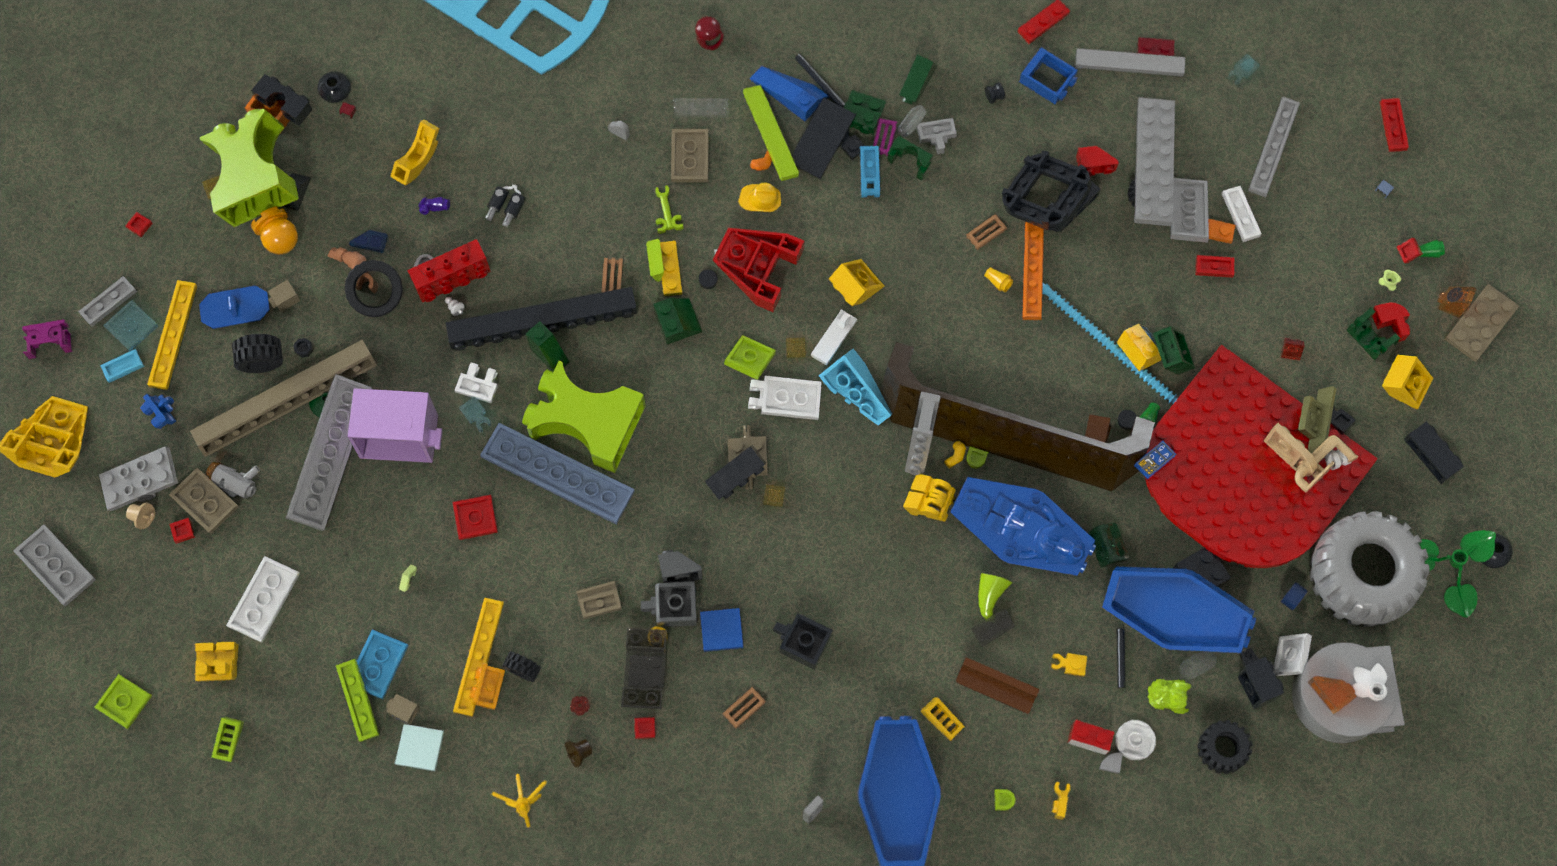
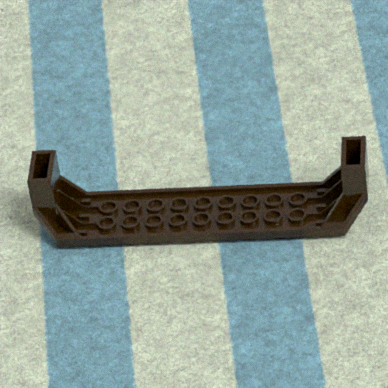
[881,342,1155,492]

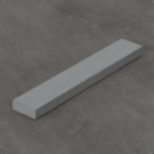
[1075,49,1185,76]
[1248,97,1300,197]

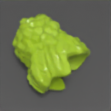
[1148,679,1191,714]

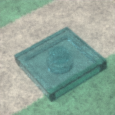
[103,300,158,351]

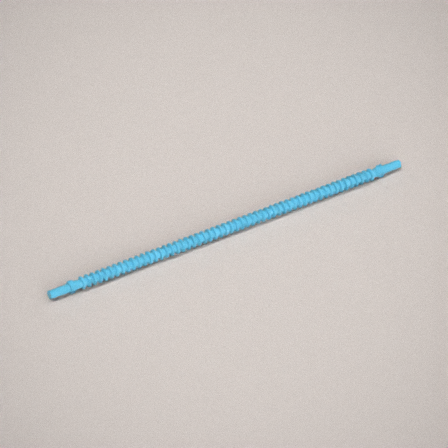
[1042,283,1178,404]

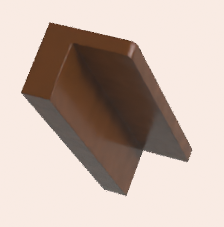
[956,657,1040,714]

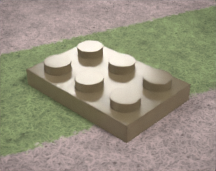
[671,129,709,182]
[169,468,239,535]

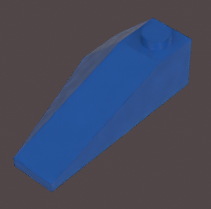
[750,66,829,122]

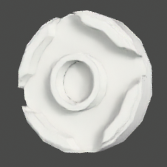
[1116,720,1156,760]

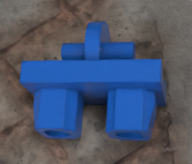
[140,394,176,429]

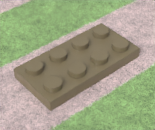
[1444,284,1519,362]

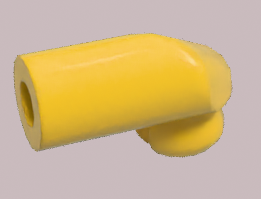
[944,441,966,469]

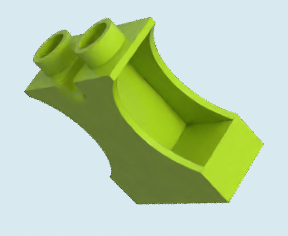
[200,109,299,227]
[522,361,646,473]

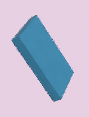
[357,630,409,699]

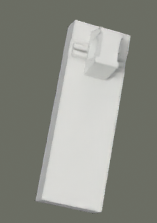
[811,310,857,366]

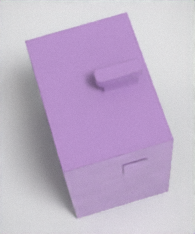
[348,388,442,463]

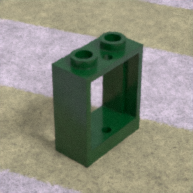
[1153,326,1195,375]

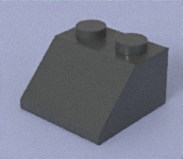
[658,550,703,583]

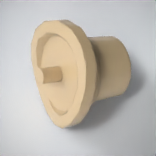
[126,503,155,529]

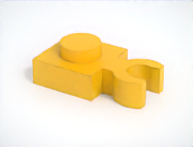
[1051,653,1087,677]

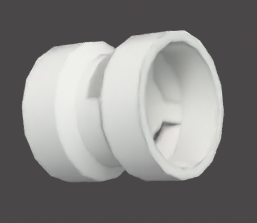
[1325,449,1352,470]

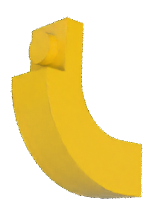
[390,120,439,186]

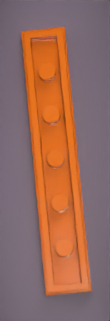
[1023,222,1044,320]

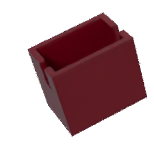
[339,102,356,119]

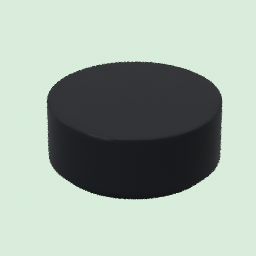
[699,270,717,289]
[1117,410,1137,430]

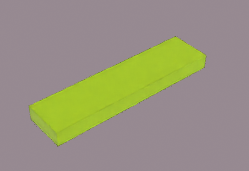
[336,659,380,742]

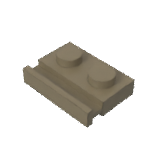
[576,581,622,620]

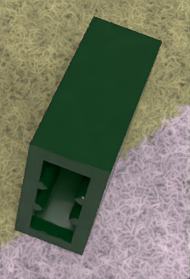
[899,55,937,105]
[526,321,570,372]

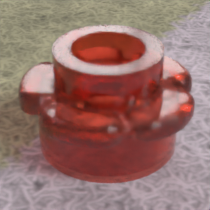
[570,696,590,716]

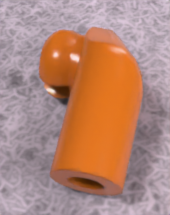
[750,150,772,171]

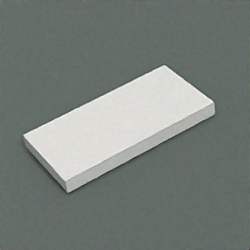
[226,556,300,643]

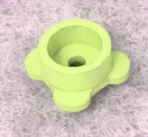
[1379,270,1401,291]

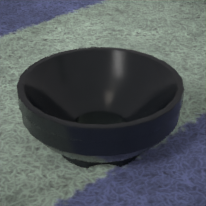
[318,71,351,103]
[1482,534,1513,568]

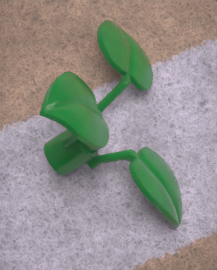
[1420,530,1496,618]

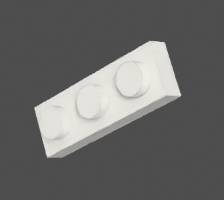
[1222,186,1262,242]

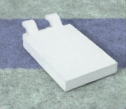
[748,376,821,420]

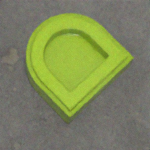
[966,447,988,469]
[994,789,1015,811]

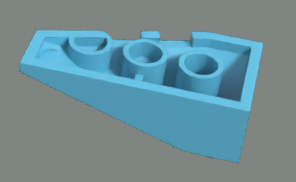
[818,348,892,425]

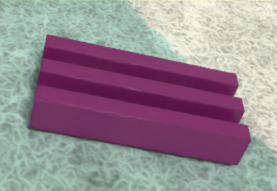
[873,118,897,156]

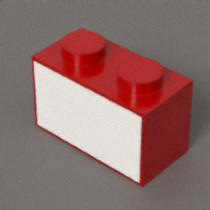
[1067,720,1114,755]

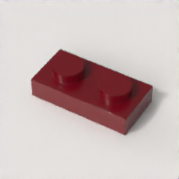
[1137,37,1175,56]

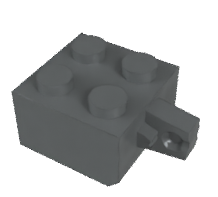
[641,582,697,627]

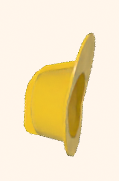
[738,183,781,212]

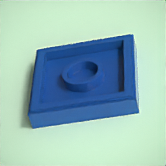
[700,608,743,652]

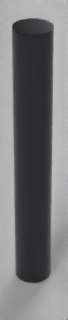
[1117,629,1126,688]

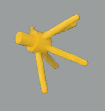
[492,774,547,828]

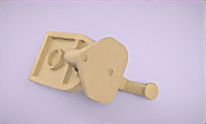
[1264,423,1358,493]

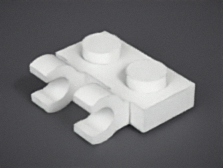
[455,363,498,403]

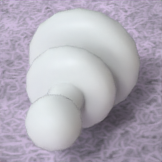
[445,297,464,316]

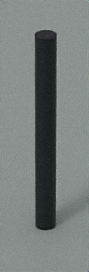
[795,54,845,108]

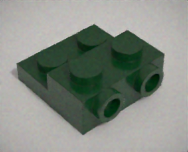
[844,90,886,135]

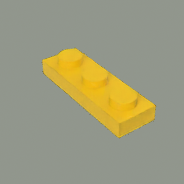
[660,241,682,297]

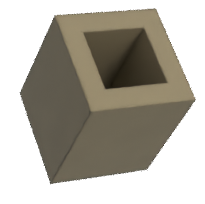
[268,280,300,312]
[386,694,420,725]

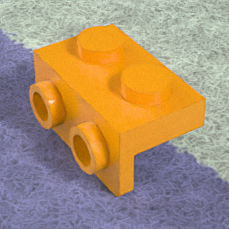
[469,663,505,710]

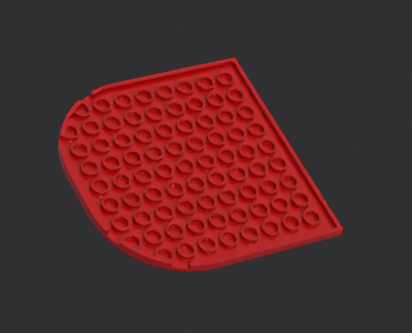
[1144,345,1378,568]

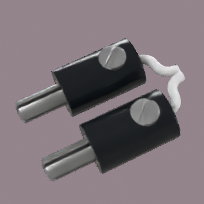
[485,184,526,227]

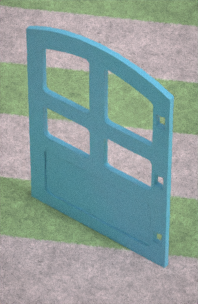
[424,0,610,75]

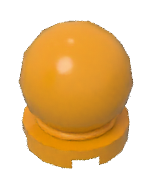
[251,206,298,255]

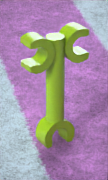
[655,186,683,234]

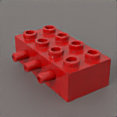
[407,239,490,303]

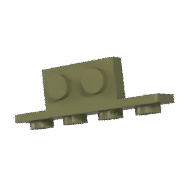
[1298,386,1336,454]

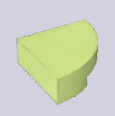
[399,565,417,592]

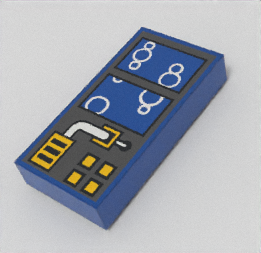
[1134,441,1176,479]

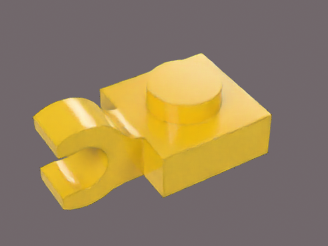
[1052,782,1070,820]

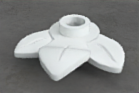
[1350,663,1387,701]

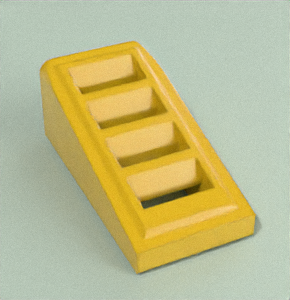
[920,697,965,740]

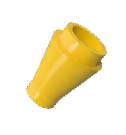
[985,267,1013,292]

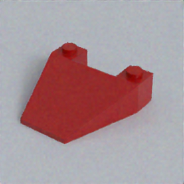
[713,228,804,312]

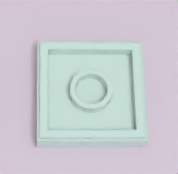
[395,724,444,771]

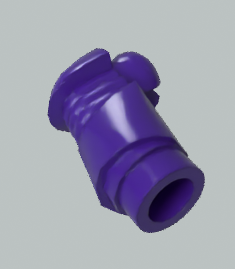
[418,197,450,215]

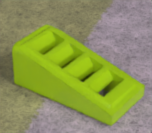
[212,717,244,762]

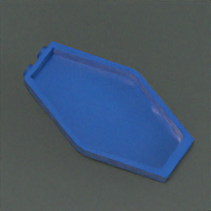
[950,477,1096,576]
[1102,567,1256,653]
[858,716,941,866]

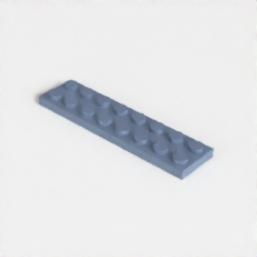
[480,423,635,525]

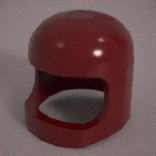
[695,16,724,50]

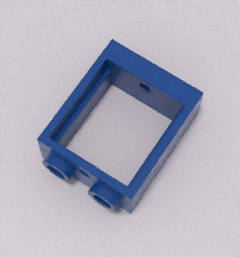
[1019,47,1077,105]

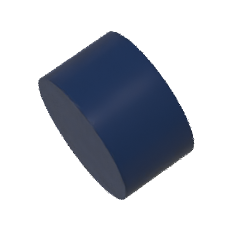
[1280,582,1308,611]

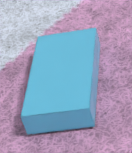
[100,349,144,383]

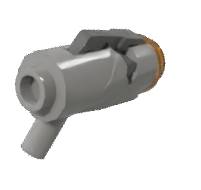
[206,462,260,499]

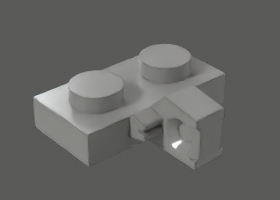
[917,118,957,154]

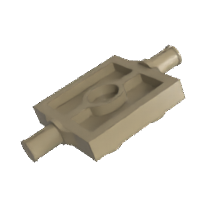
[728,425,768,490]

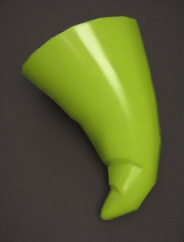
[978,573,1012,623]

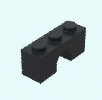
[251,74,313,126]

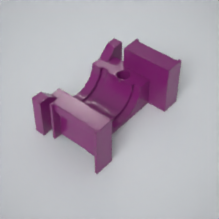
[22,320,73,359]

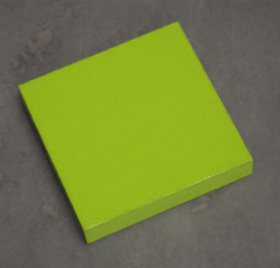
[724,335,776,380]
[94,674,152,729]

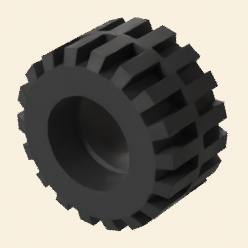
[232,334,283,373]
[1197,720,1253,774]

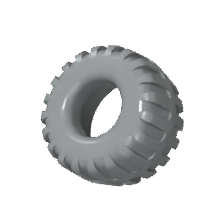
[1309,511,1430,627]

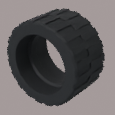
[345,260,403,317]

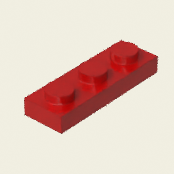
[1018,0,1070,44]
[1380,98,1409,152]

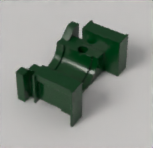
[887,136,933,181]
[1346,307,1401,360]

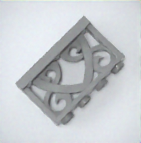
[905,392,940,475]

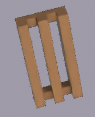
[966,214,1007,250]
[601,258,623,292]
[723,687,766,729]

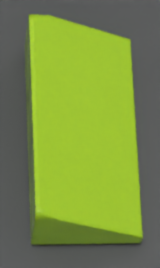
[646,239,664,282]

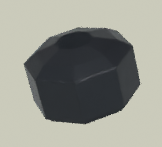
[294,338,313,358]

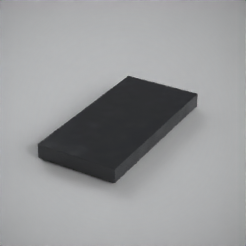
[792,98,856,180]

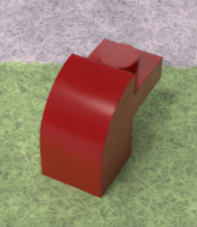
[1372,302,1410,342]

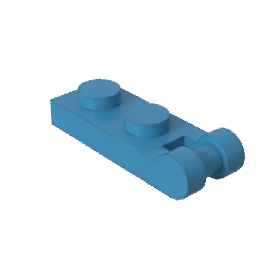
[860,146,880,197]

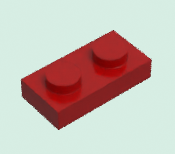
[1196,255,1234,278]

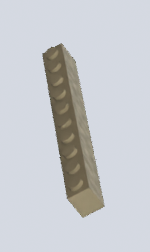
[190,340,377,457]

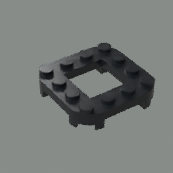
[1002,151,1092,232]

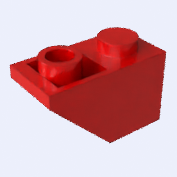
[1076,146,1119,176]

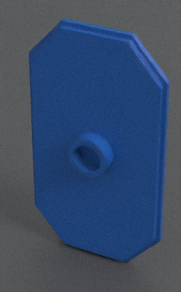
[199,286,270,329]

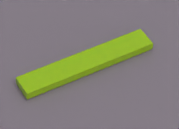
[743,85,799,181]

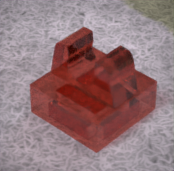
[1281,338,1305,360]

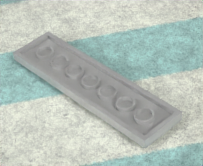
[1134,97,1175,226]
[286,374,372,531]

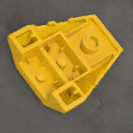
[0,396,88,478]

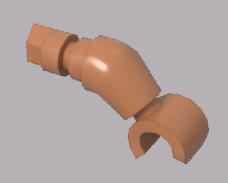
[327,247,378,294]

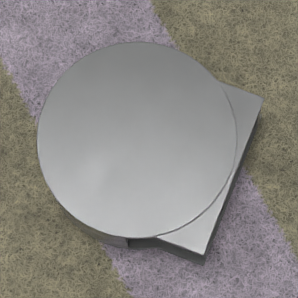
[1292,643,1404,743]

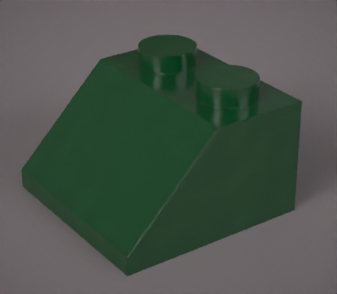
[653,298,702,345]

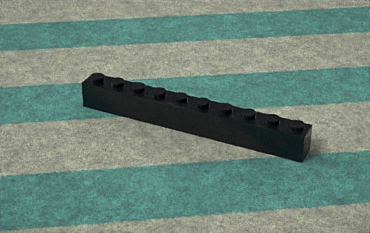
[446,287,637,351]

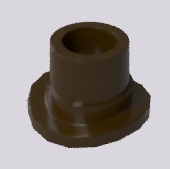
[564,739,592,768]

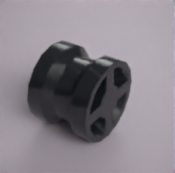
[985,82,1005,104]

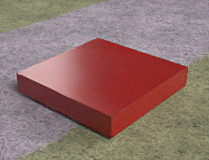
[452,495,498,540]

